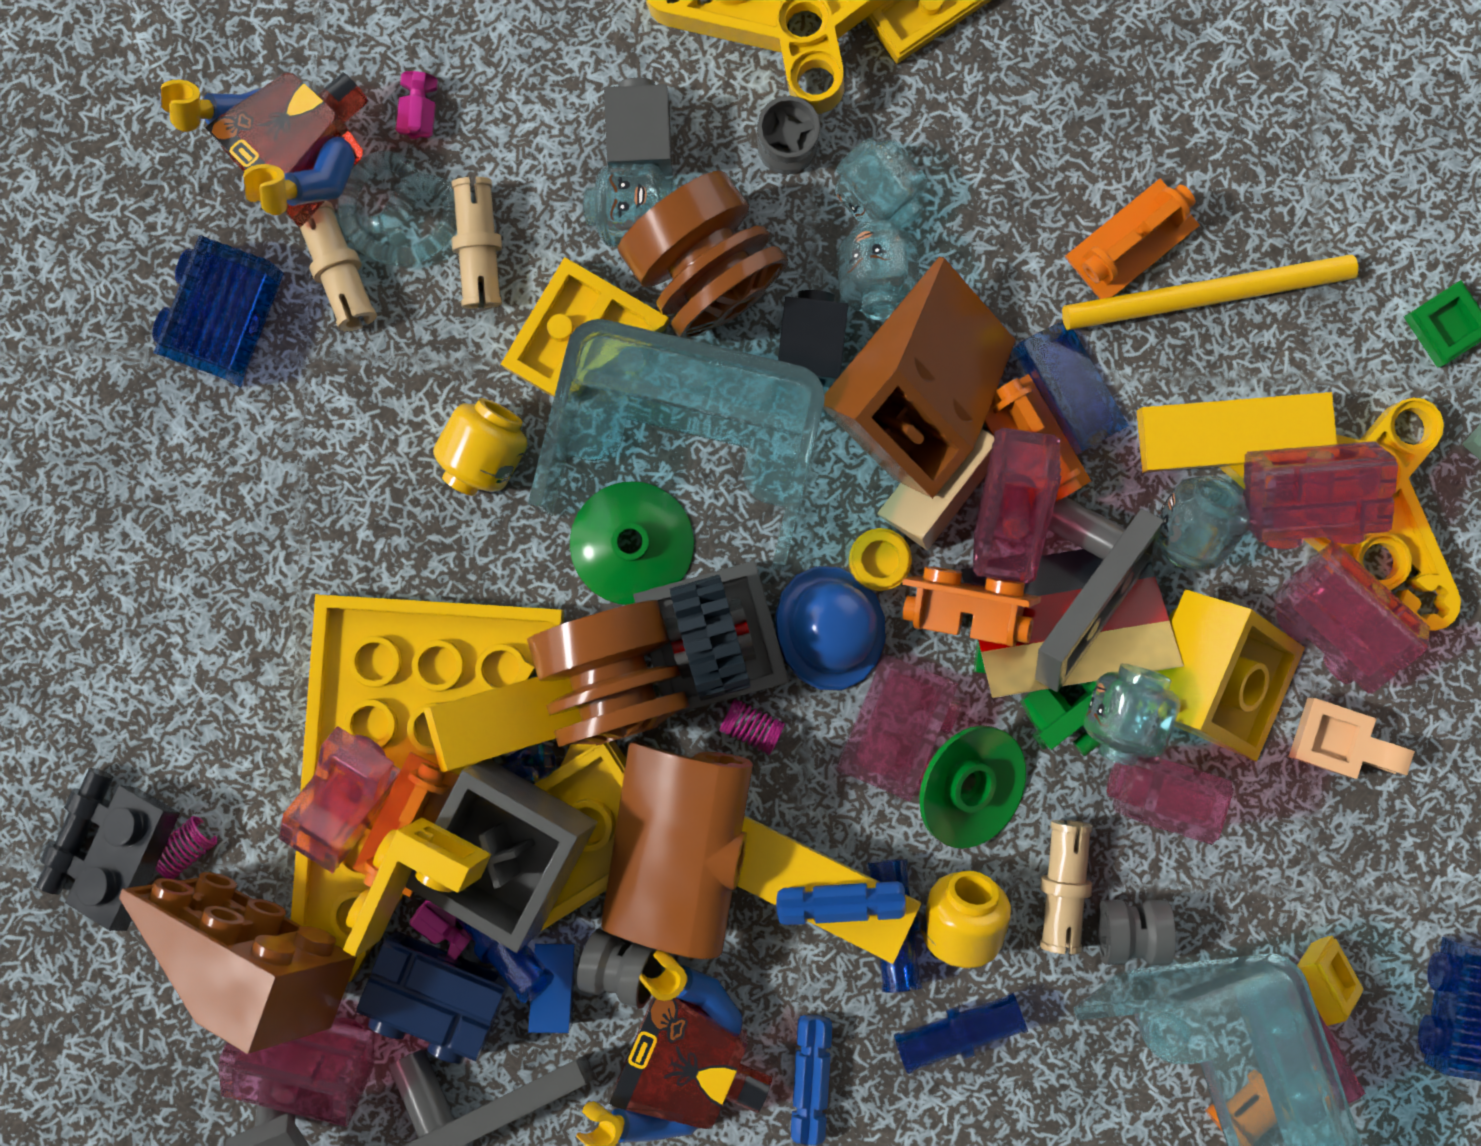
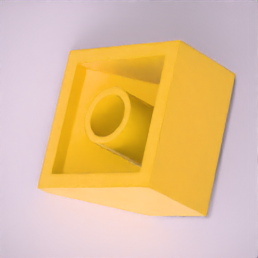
[1135,589,1305,762]

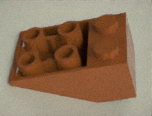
[818,256,1016,499]
[119,872,357,1054]

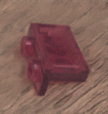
[835,653,962,802]

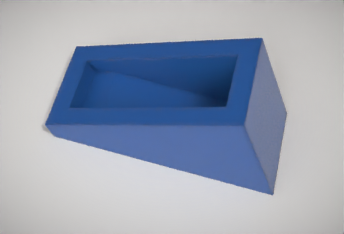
[528,943,575,1033]

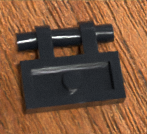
[36,768,180,931]

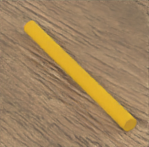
[1062,254,1358,330]

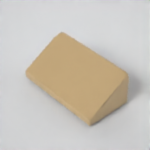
[877,429,1003,551]

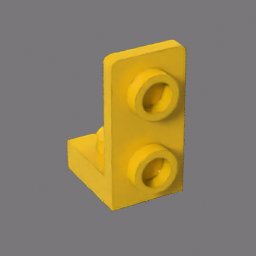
[343,818,492,957]

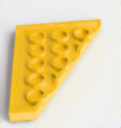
[291,594,564,982]

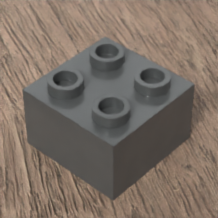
[405,759,598,953]

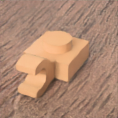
[1289,698,1415,779]

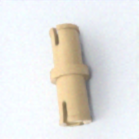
[451,177,502,309]
[294,201,377,331]
[1040,819,1093,955]

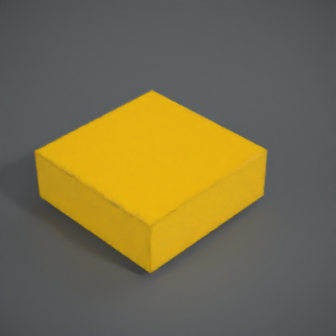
[1295,935,1364,1026]

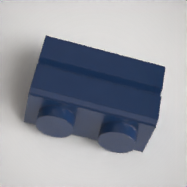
[356,931,512,1064]

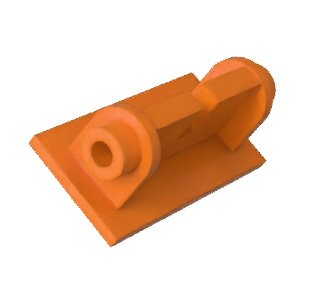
[1065,178,1200,299]
[984,374,1091,512]
[902,566,1041,647]
[352,752,459,897]

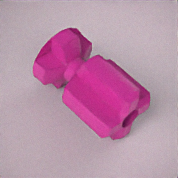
[395,71,438,139]
[409,900,478,960]

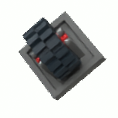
[633,560,789,715]

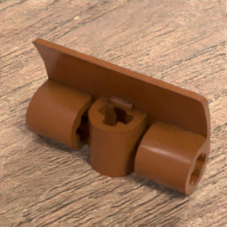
[601,741,753,959]

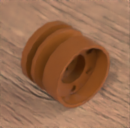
[617,170,788,341]
[527,600,690,747]

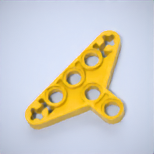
[646,0,889,114]
[1219,397,1461,631]

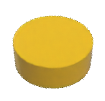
[848,528,912,591]

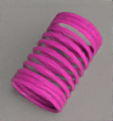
[719,699,785,755]
[155,816,217,879]

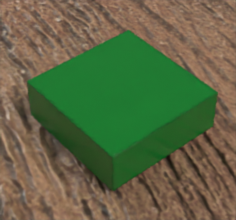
[1403,280,1481,368]

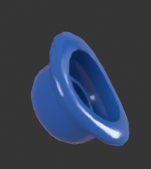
[775,566,886,691]

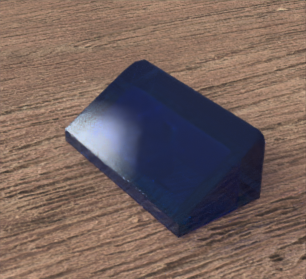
[1013,321,1129,455]

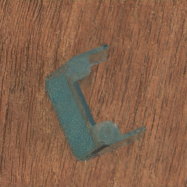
[528,319,825,571]
[1073,953,1362,1146]

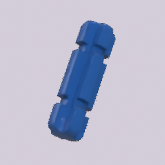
[776,881,906,925]
[791,1014,833,1145]

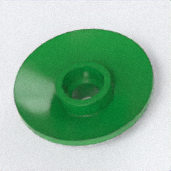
[570,481,694,605]
[919,725,1026,849]

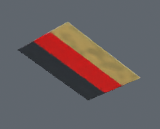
[961,549,1183,698]

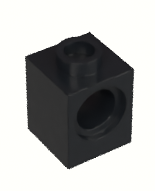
[775,290,849,388]

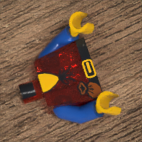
[161,72,369,228]
[576,950,773,1146]

